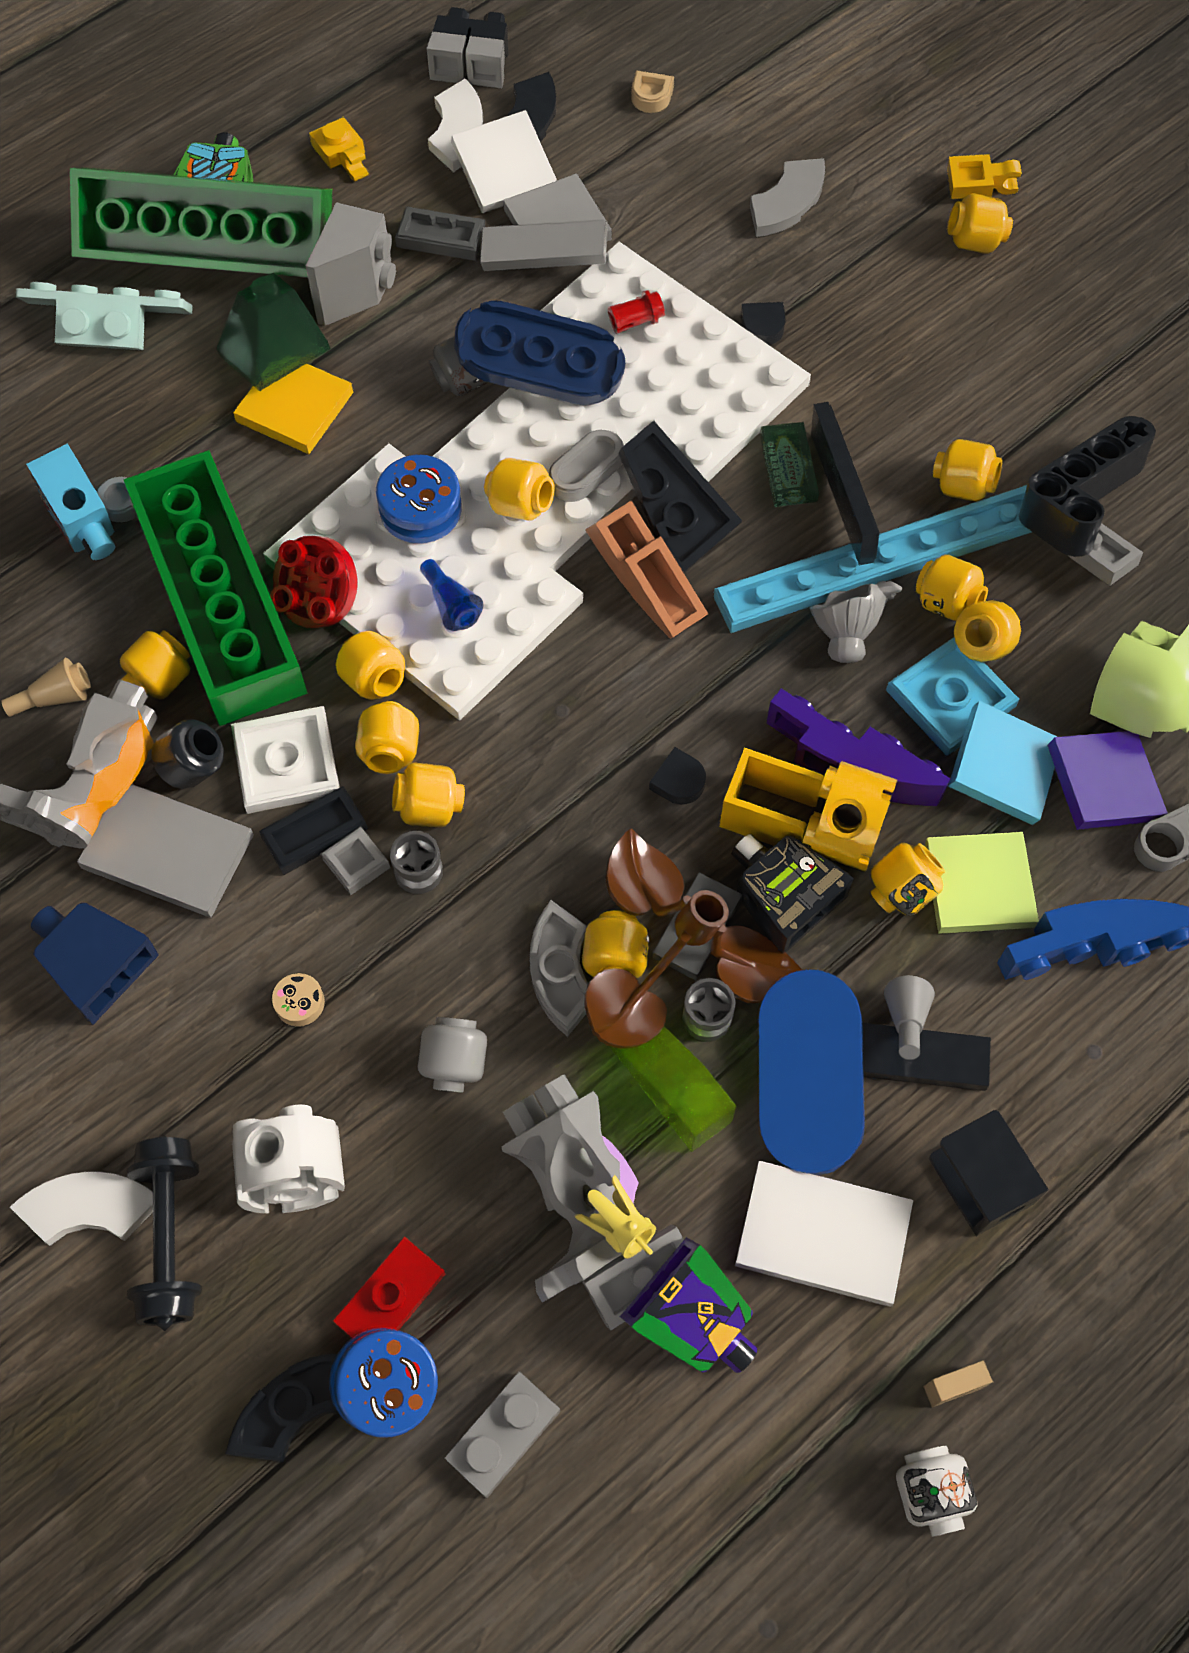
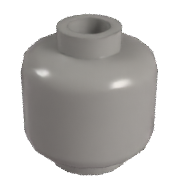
[418,1017,487,1092]

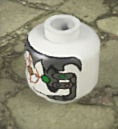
[896,1446,977,1537]

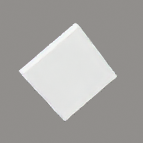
[451,110,557,213]
[231,706,340,814]

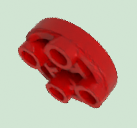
[270,536,358,628]

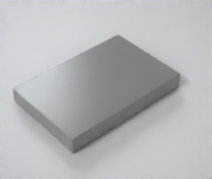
[77,784,254,918]

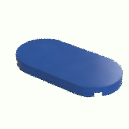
[759,970,865,1175]

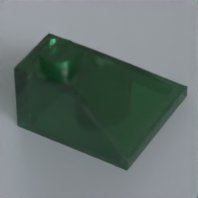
[216,272,331,391]

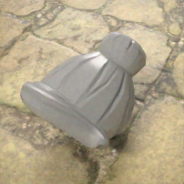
[810,581,902,663]

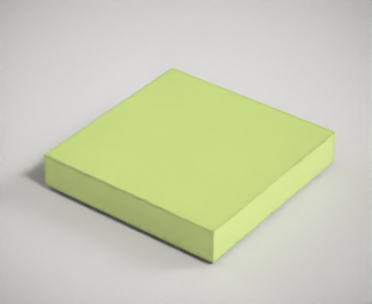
[925,832,1039,934]

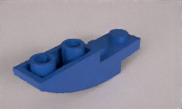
[997,899,1189,980]

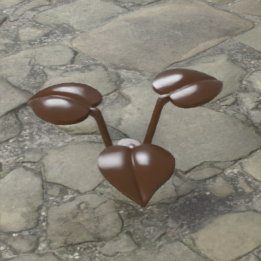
[584,828,802,1049]

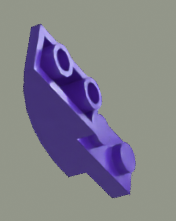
[766,688,950,806]

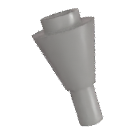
[884,975,935,1059]

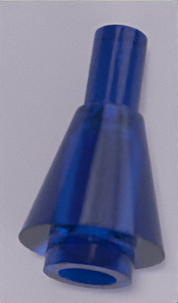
[420,559,484,631]

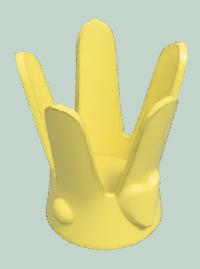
[575,1175,656,1259]

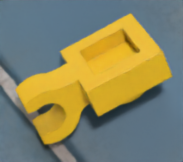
[309,117,369,182]
[947,154,1022,199]

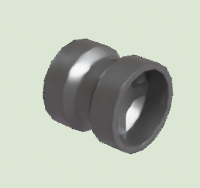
[390,831,443,894]
[682,978,736,1042]

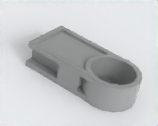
[1134,804,1189,872]

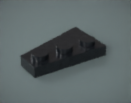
[618,421,742,573]

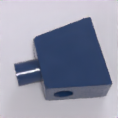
[31,902,159,1025]

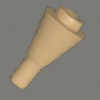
[1,658,91,717]

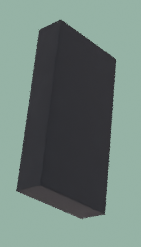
[259,786,368,875]

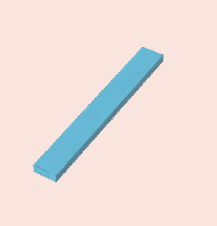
[714,485,1031,633]

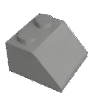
[306,202,396,326]

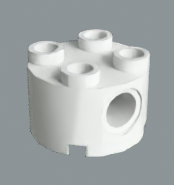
[232,1105,345,1213]

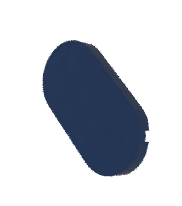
[454,301,625,405]

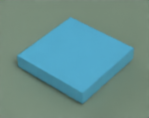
[886,637,1019,756]
[948,701,1057,825]

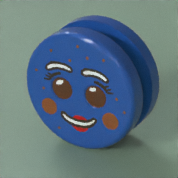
[376,455,462,543]
[329,1328,438,1438]

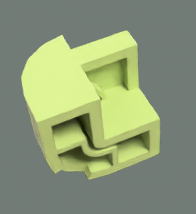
[1090,621,1189,738]

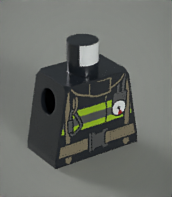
[731,834,854,953]

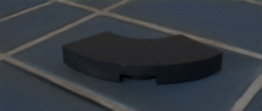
[506,72,556,142]
[226,1354,338,1463]

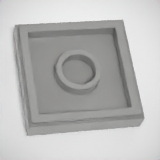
[503,173,612,241]

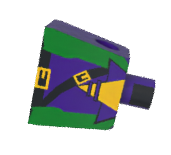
[620,1237,757,1373]

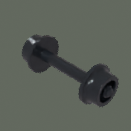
[127,1134,202,1331]

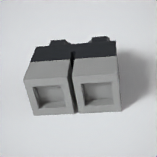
[427,7,509,88]

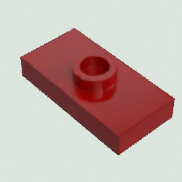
[333,1237,446,1338]

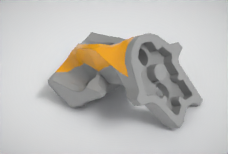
[0,680,157,848]

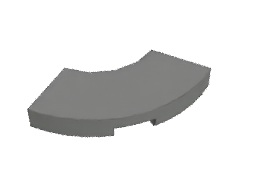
[750,158,825,237]
[530,900,589,1037]

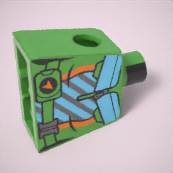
[174,132,253,182]

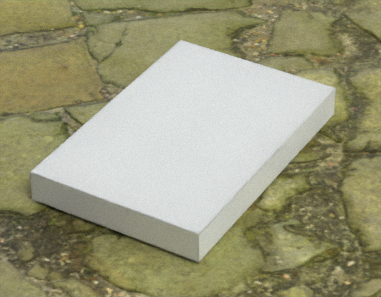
[735,1161,913,1307]

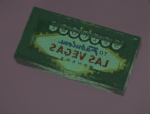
[760,422,819,507]

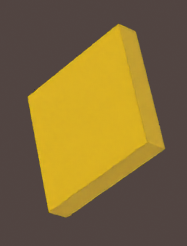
[233,352,353,454]

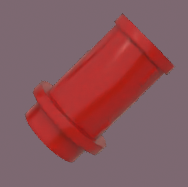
[608,290,665,334]

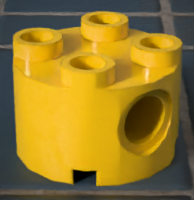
[802,761,897,872]

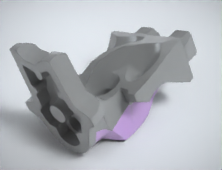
[501,1074,639,1302]

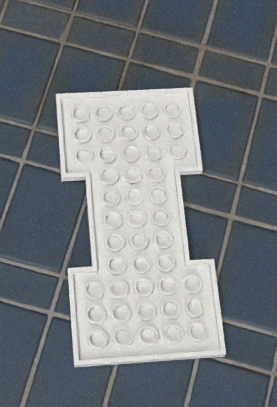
[263,242,811,721]

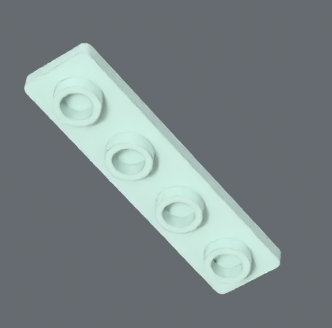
[16,282,193,350]

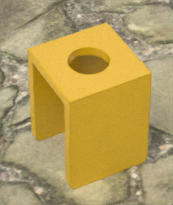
[719,748,824,846]

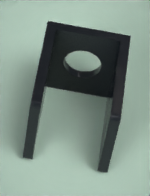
[929,1110,1049,1236]

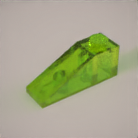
[609,1026,736,1152]

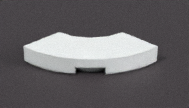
[428,79,483,172]
[10,1172,153,1246]

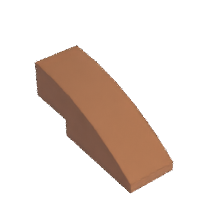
[585,501,708,639]

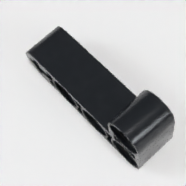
[1019,416,1156,557]

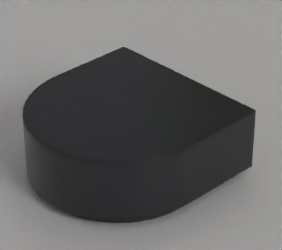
[741,302,785,345]
[649,747,706,805]

